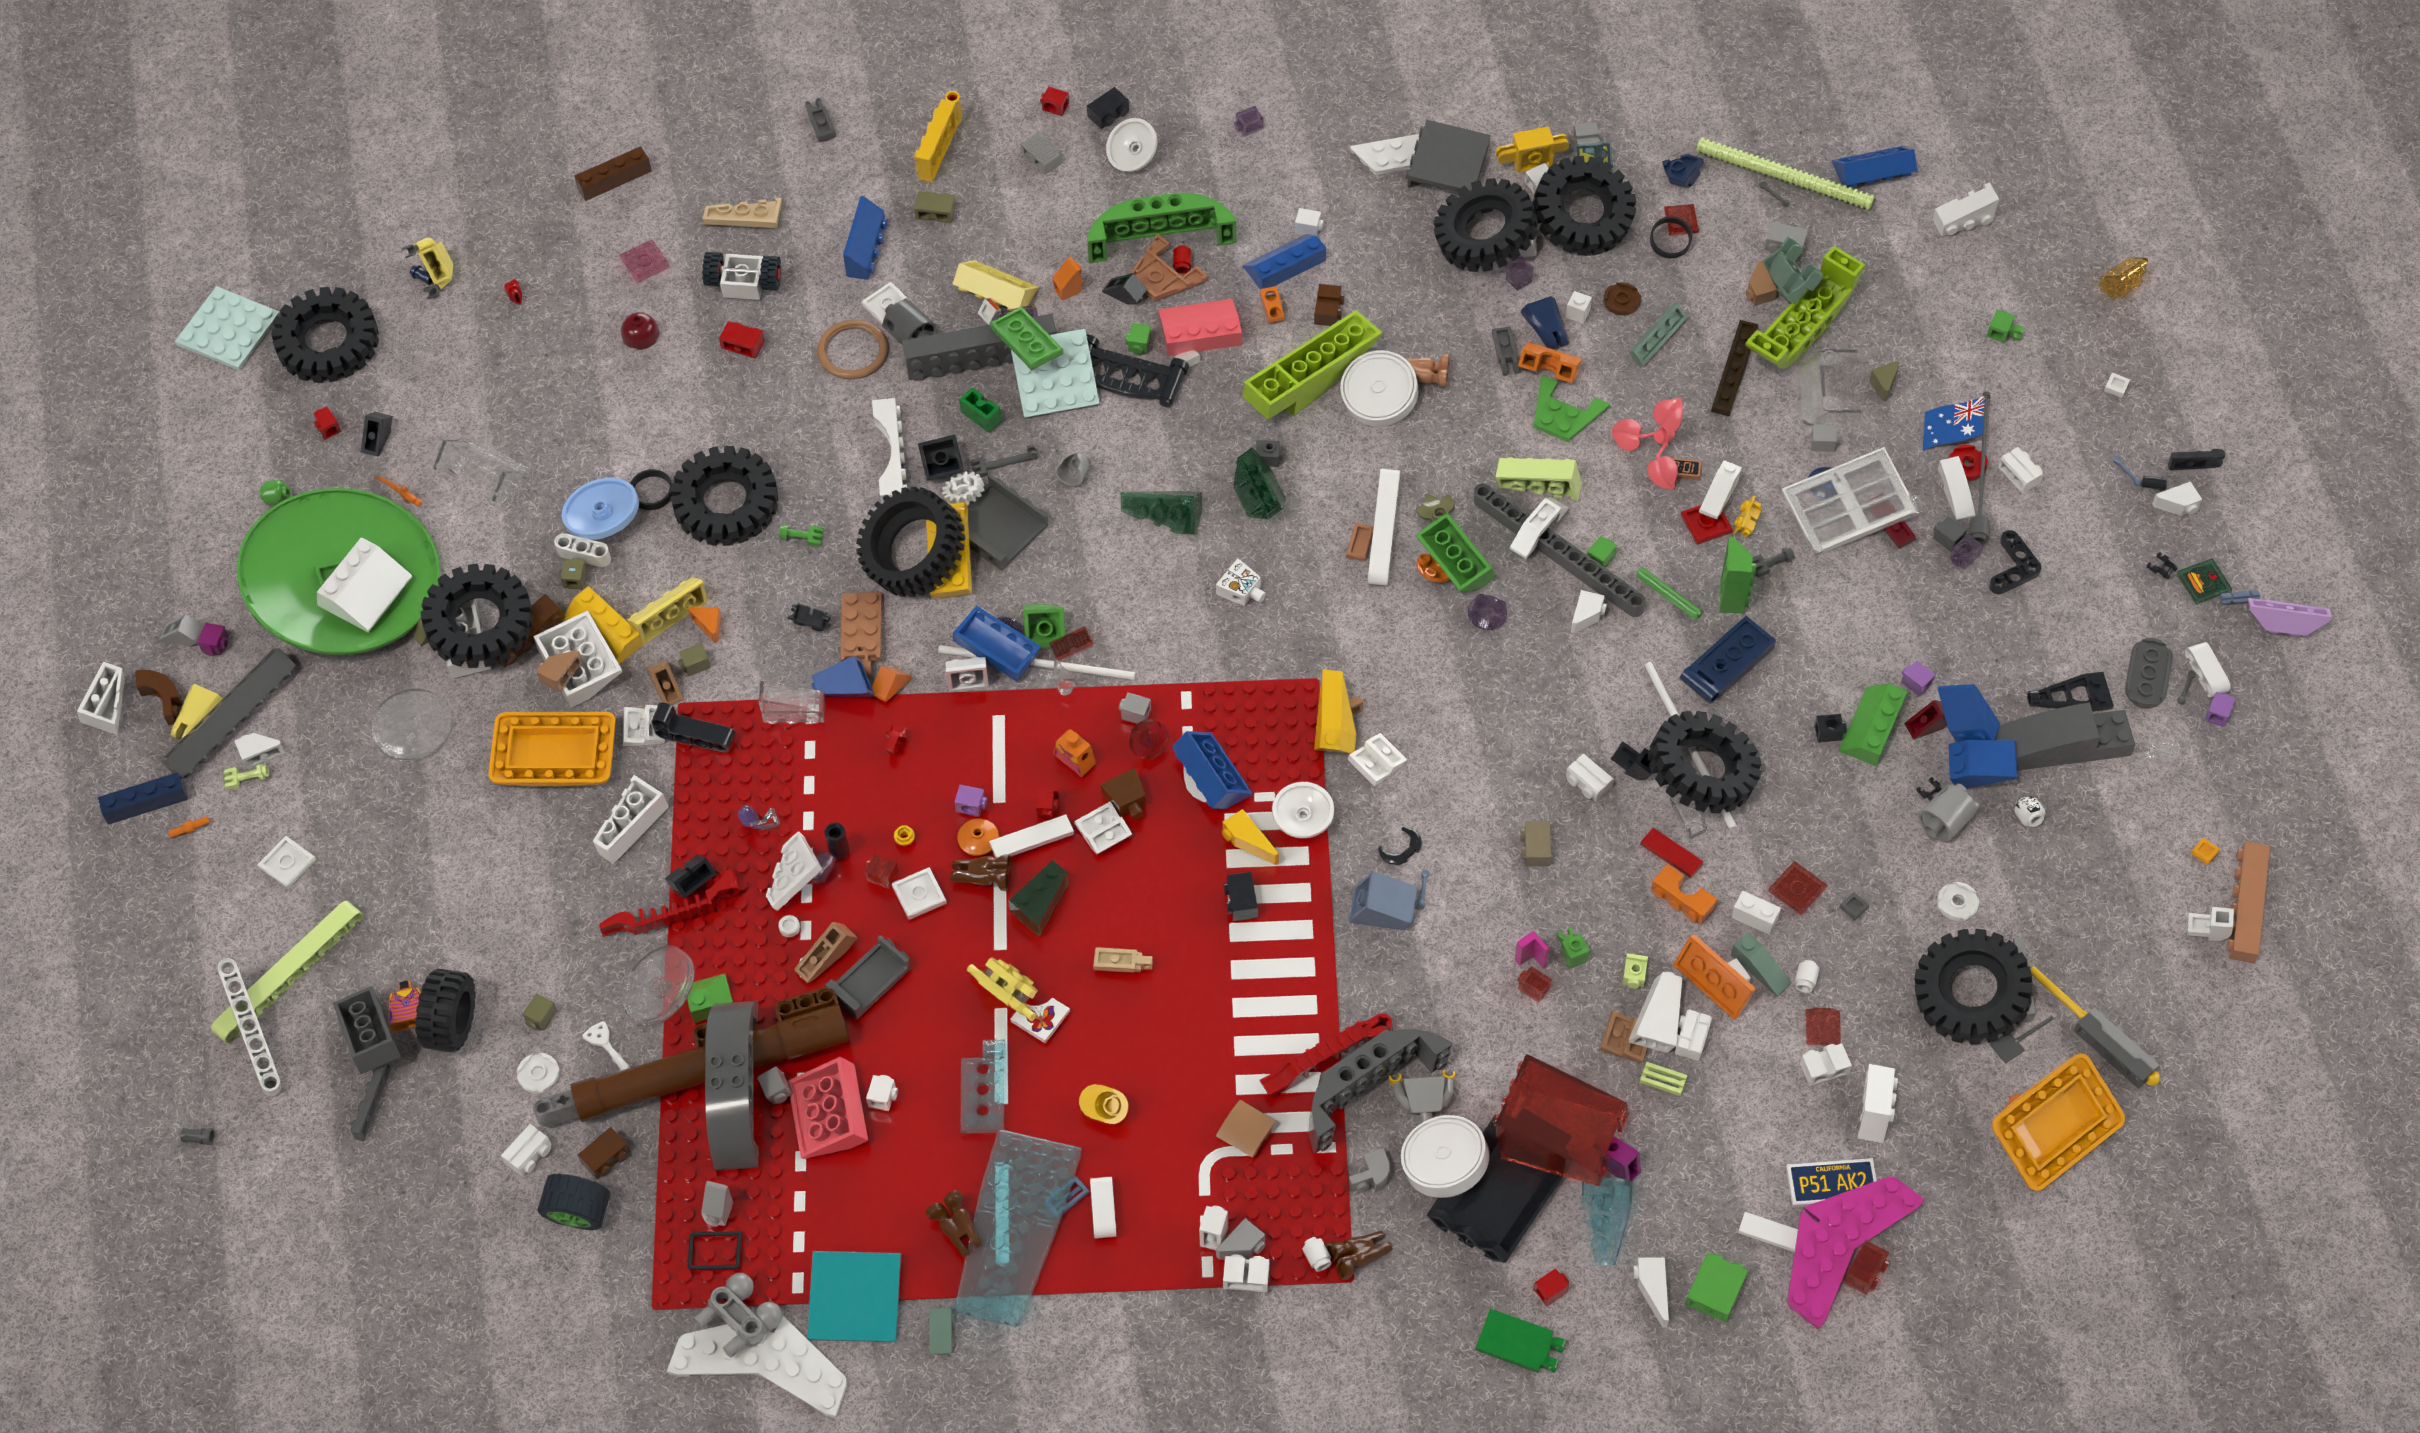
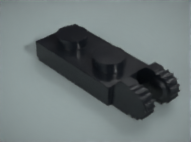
[2168,449,2226,471]

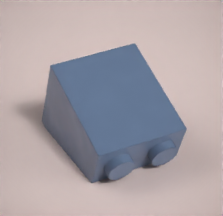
[1349,871,1418,930]

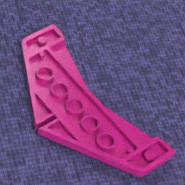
[1787,1176,1925,1329]

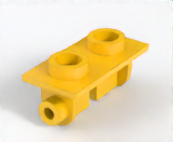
[1733,496,1762,537]

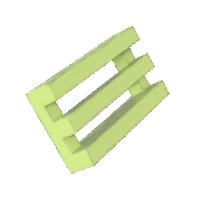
[1640,1062,1687,1096]

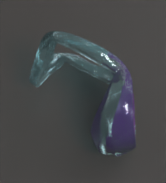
[738,805,780,830]

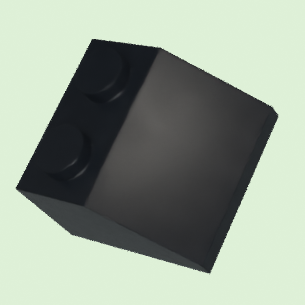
[918,434,964,481]

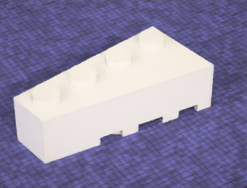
[593,775,669,864]

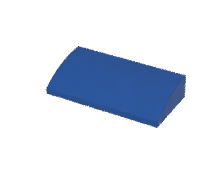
[953,605,1041,682]

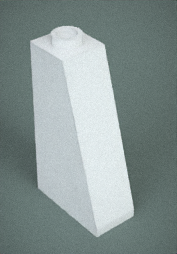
[1628,972,1682,1053]

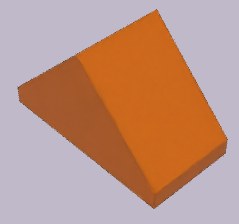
[688,607,721,643]
[872,665,912,702]

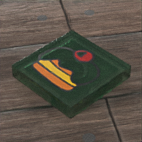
[2177,558,2232,605]

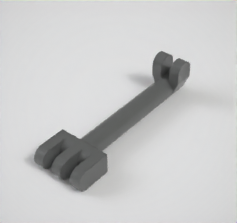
[970,444,1037,477]

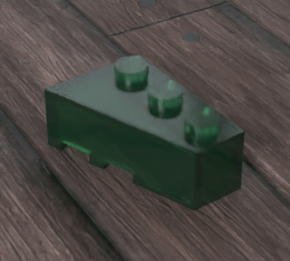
[1008,860,1069,937]

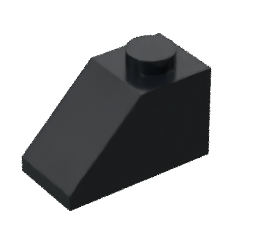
[1102,273,1147,305]
[360,412,393,456]

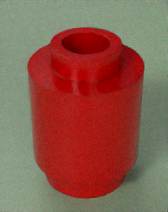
[1173,245,1192,274]

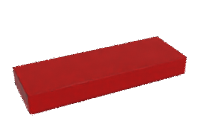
[1640,828,1704,878]

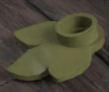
[1416,494,1454,522]

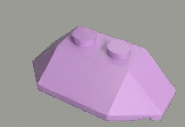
[2248,598,2332,637]

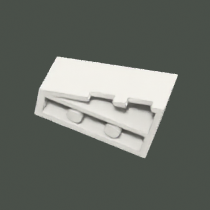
[77,662,125,735]

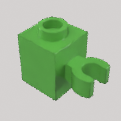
[1987,309,2025,343]
[1557,927,1590,969]

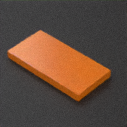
[1673,934,1756,1020]

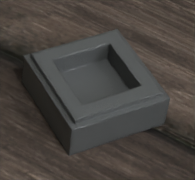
[1839,892,1869,921]

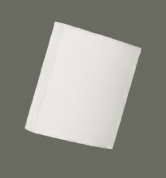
[623,705,665,746]
[1348,733,1407,786]
[1075,802,1132,855]

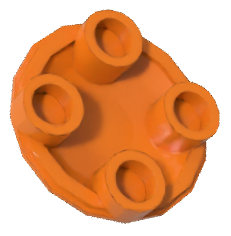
[1416,554,1450,583]

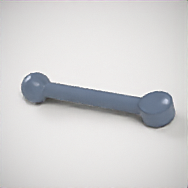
[2113,456,2142,486]
[1417,870,1429,909]

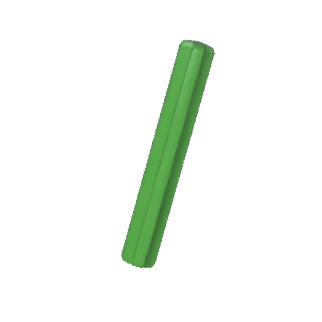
[1636,567,1702,620]

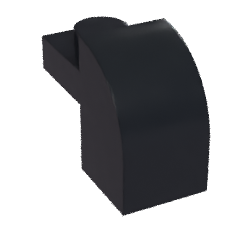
[1610,741,1652,780]

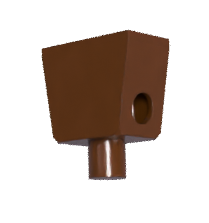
[1100,768,1146,820]

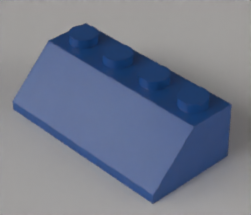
[1832,146,1917,188]
[843,196,888,280]
[1243,234,1326,289]
[1172,731,1253,809]

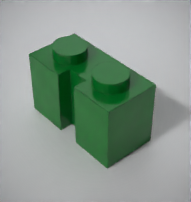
[959,387,1002,433]

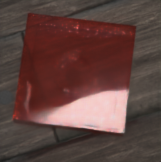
[1768,861,1827,916]

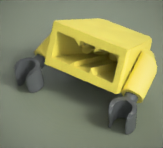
[402,238,453,298]

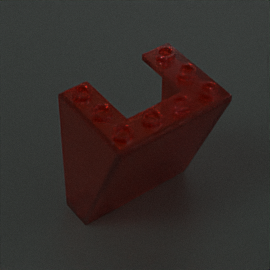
[1494,1054,1629,1186]

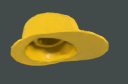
[1079,1084,1129,1124]

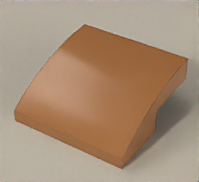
[1599,1011,1647,1063]
[1216,1100,1277,1158]

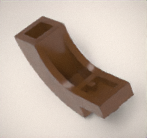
[135,670,183,726]

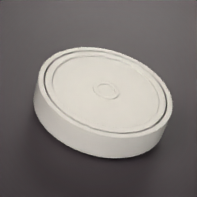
[1340,350,1419,427]
[1401,1115,1489,1198]

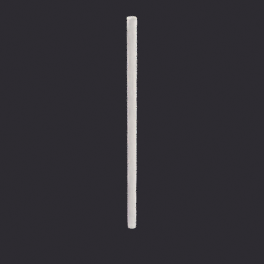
[938,645,1136,680]
[1644,662,1737,830]

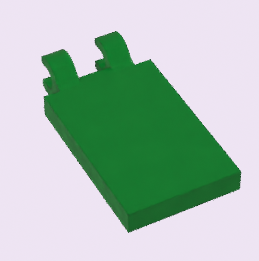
[1475,1309,1566,1373]

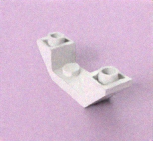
[1510,498,1569,559]

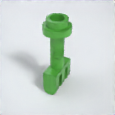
[779,525,824,547]

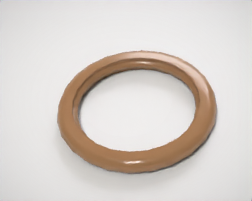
[817,320,888,379]

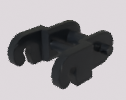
[2147,552,2178,579]
[1916,777,1942,801]

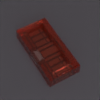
[1049,626,1093,661]

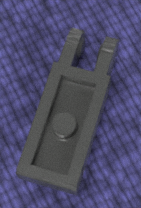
[805,98,836,142]
[1491,327,1519,375]

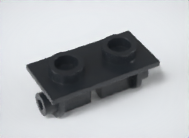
[787,603,831,631]

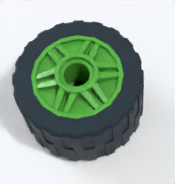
[537,1174,610,1230]

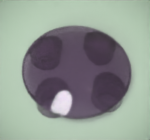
[1468,594,1507,630]

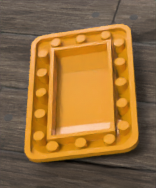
[488,712,616,786]
[1991,1054,2125,1191]

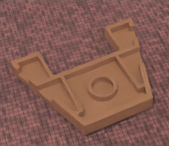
[1130,234,1208,301]

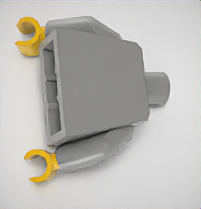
[1389,1070,1455,1124]

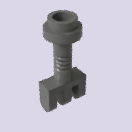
[1752,547,1795,578]

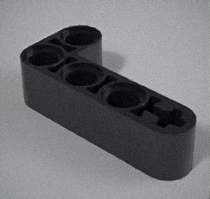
[651,702,736,753]

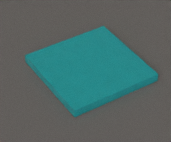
[807,1251,901,1342]

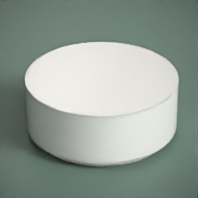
[778,915,800,937]

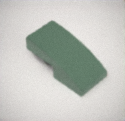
[929,1308,952,1354]

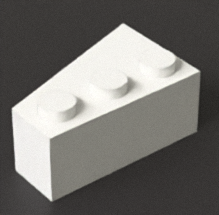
[1932,182,1999,236]
[1857,1064,1898,1143]

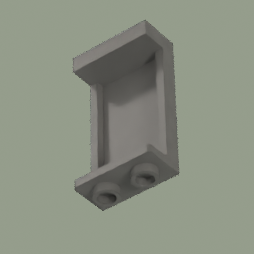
[825,935,911,1019]

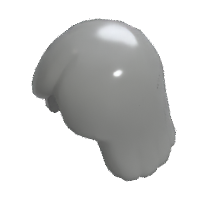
[1055,451,1089,487]

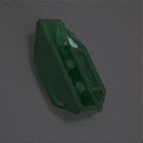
[1233,447,1286,520]

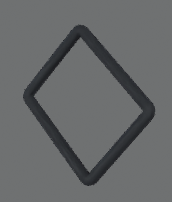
[688,1231,742,1270]

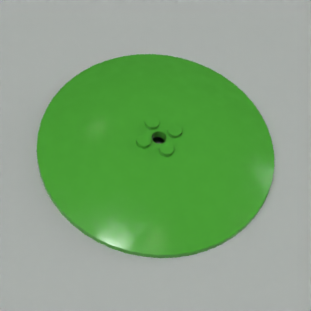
[237,488,440,655]

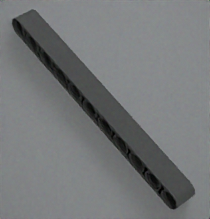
[1473,483,1646,617]

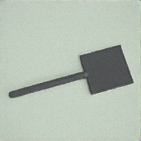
[1989,1016,2054,1064]

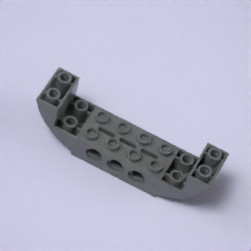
[1308,1029,1453,1154]

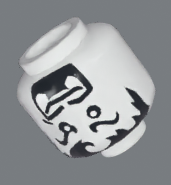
[2014,796,2046,827]

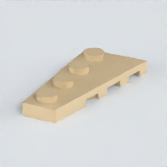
[703,197,782,228]

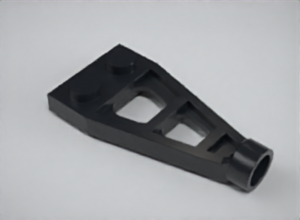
[2027,672,2114,712]

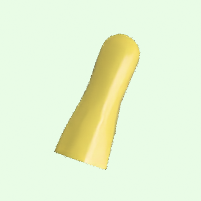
[171,684,223,739]

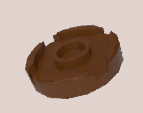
[1603,282,1641,316]

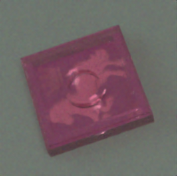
[619,239,670,284]

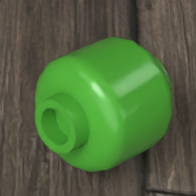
[259,480,291,505]

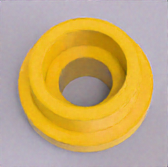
[894,825,915,846]

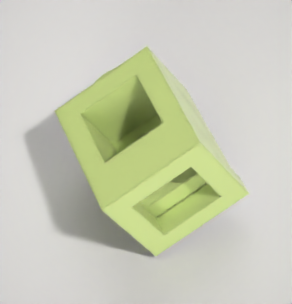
[1623,953,1648,989]

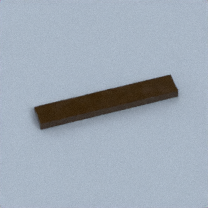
[1711,320,1758,417]

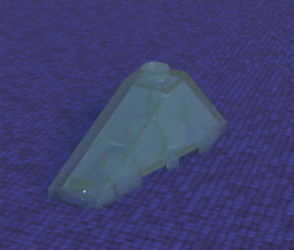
[1582,1177,1633,1266]

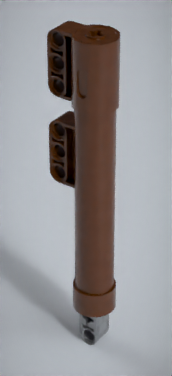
[533,987,850,1127]

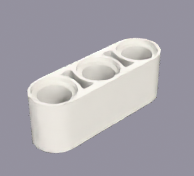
[554,534,611,567]
[2185,642,2231,698]
[1090,1177,1116,1239]

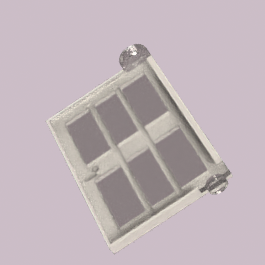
[1782,447,1924,556]

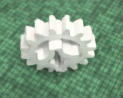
[942,471,985,505]

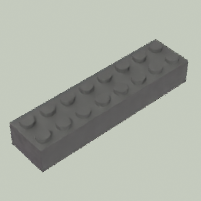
[902,314,1057,380]

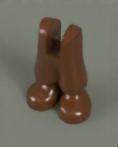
[950,854,1011,891]
[925,1190,982,1257]
[1326,1230,1393,1280]

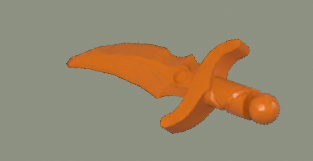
[374,476,422,507]

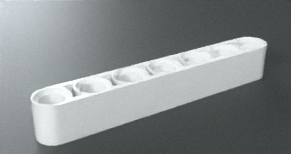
[1368,469,1400,586]
[218,958,281,1096]

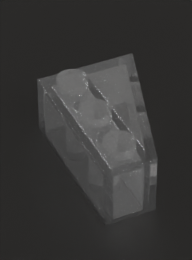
[759,681,825,724]

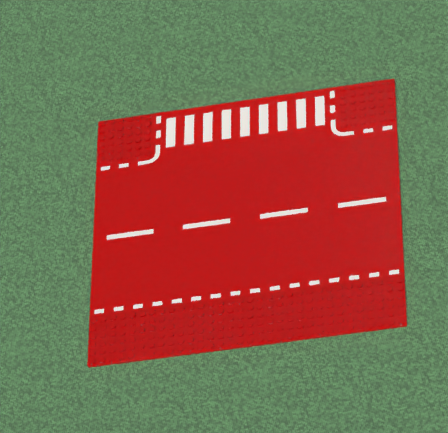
[652,678,1354,1310]

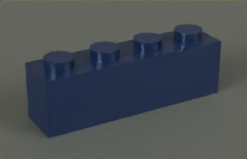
[98,772,188,825]

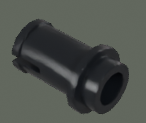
[2142,475,2167,491]

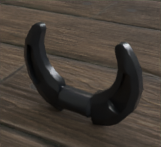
[1378,827,1422,865]

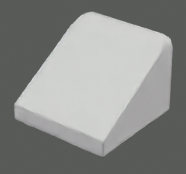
[1174,350,1200,367]

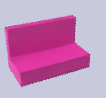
[1515,931,1549,969]

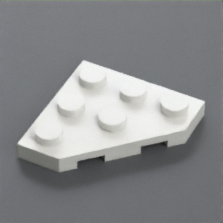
[766,831,822,911]

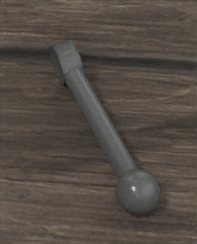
[1759,182,1790,207]
[2177,670,2196,705]

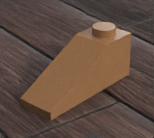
[794,922,857,983]

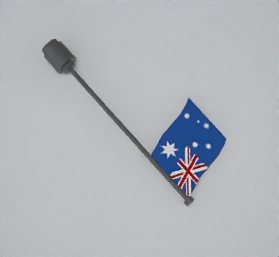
[1923,391,1991,546]

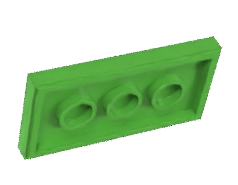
[990,307,1064,371]

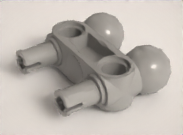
[693,1273,783,1358]

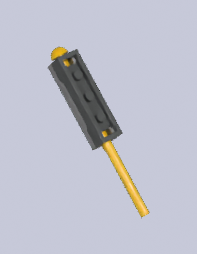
[2030,966,2160,1089]

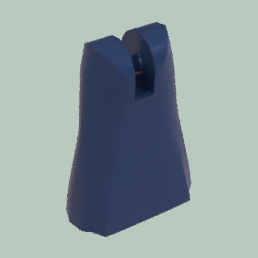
[1521,296,1569,350]

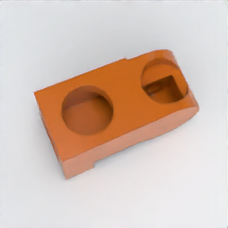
[1260,286,1284,324]

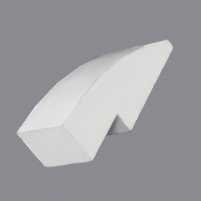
[1938,456,1975,521]

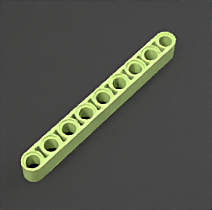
[211,901,363,1044]

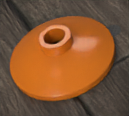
[958,819,999,856]

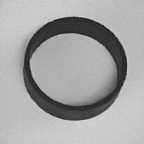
[1650,216,1692,259]
[630,469,672,510]

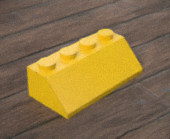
[562,586,643,664]

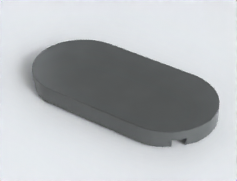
[2125,638,2172,709]

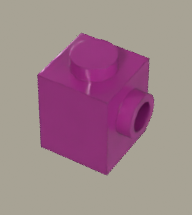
[197,623,229,656]

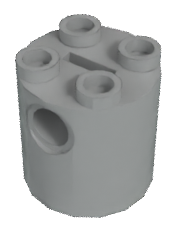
[1918,783,1979,842]

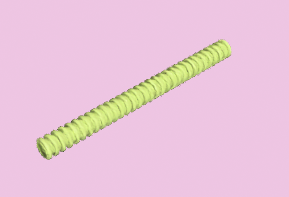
[1696,137,1875,211]

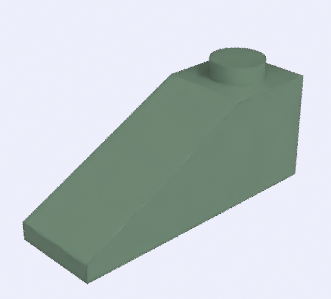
[1731,932,1791,997]

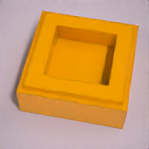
[2190,838,2220,866]

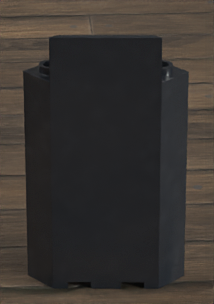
[1427,1109,1573,1263]

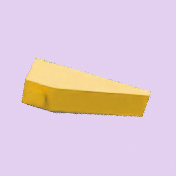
[1314,669,1356,754]

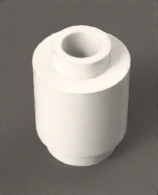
[1794,960,1820,993]
[1302,1237,1332,1272]

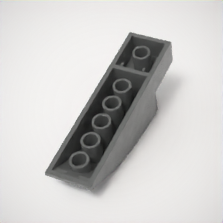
[1994,702,2136,771]

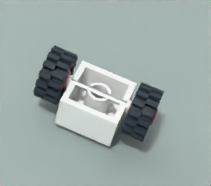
[702,252,781,300]

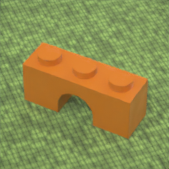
[1518,342,1582,383]
[1651,864,1718,925]

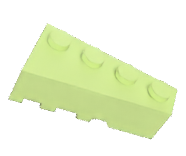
[1496,457,1582,501]

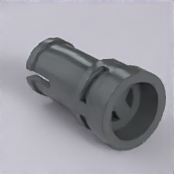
[180,1128,215,1145]

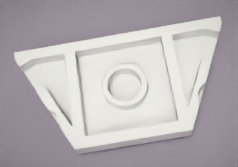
[1350,134,1420,175]

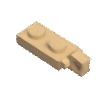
[1093,948,1153,972]

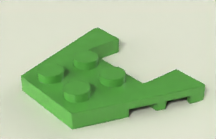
[1533,375,1610,442]

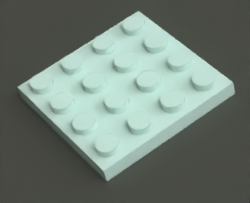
[175,286,281,371]
[1011,329,1100,418]

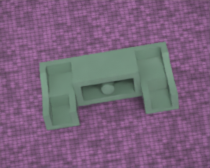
[1763,236,1823,304]

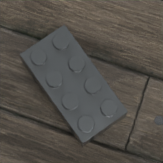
[333,986,401,1074]

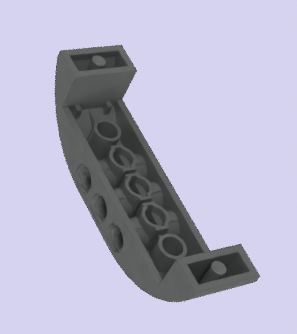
[705,1001,759,1171]

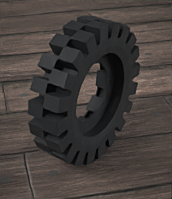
[1532,156,1636,256]
[1434,178,1538,272]
[271,287,379,383]
[670,446,779,546]
[421,563,533,668]
[1648,711,1762,813]
[1914,929,2033,1045]

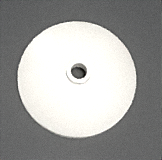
[1106,118,1157,172]
[1272,782,1334,838]

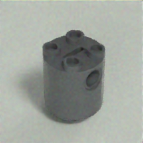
[882,298,936,346]

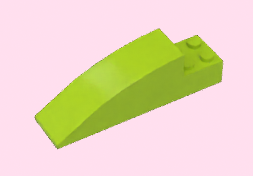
[1242,310,1382,420]

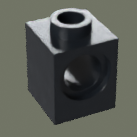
[1814,714,1847,743]

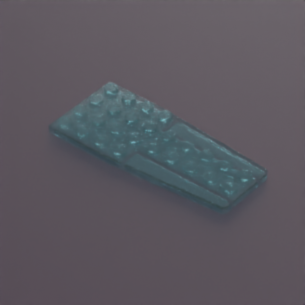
[955,1129,1082,1327]

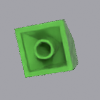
[1024,604,1065,648]
[684,974,733,1023]

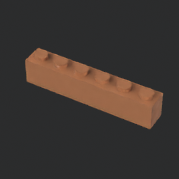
[2226,841,2270,964]

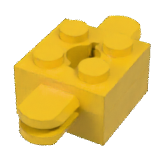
[1495,126,1569,173]

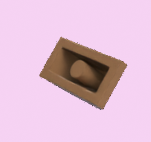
[1746,261,1777,306]
[537,650,583,692]
[646,660,683,705]

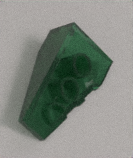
[1121,491,1202,535]

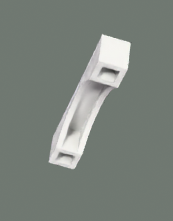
[872,398,907,504]

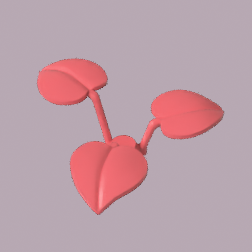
[1612,398,1683,490]

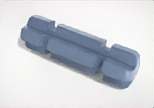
[2220,590,2260,605]

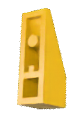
[1222,809,1279,865]

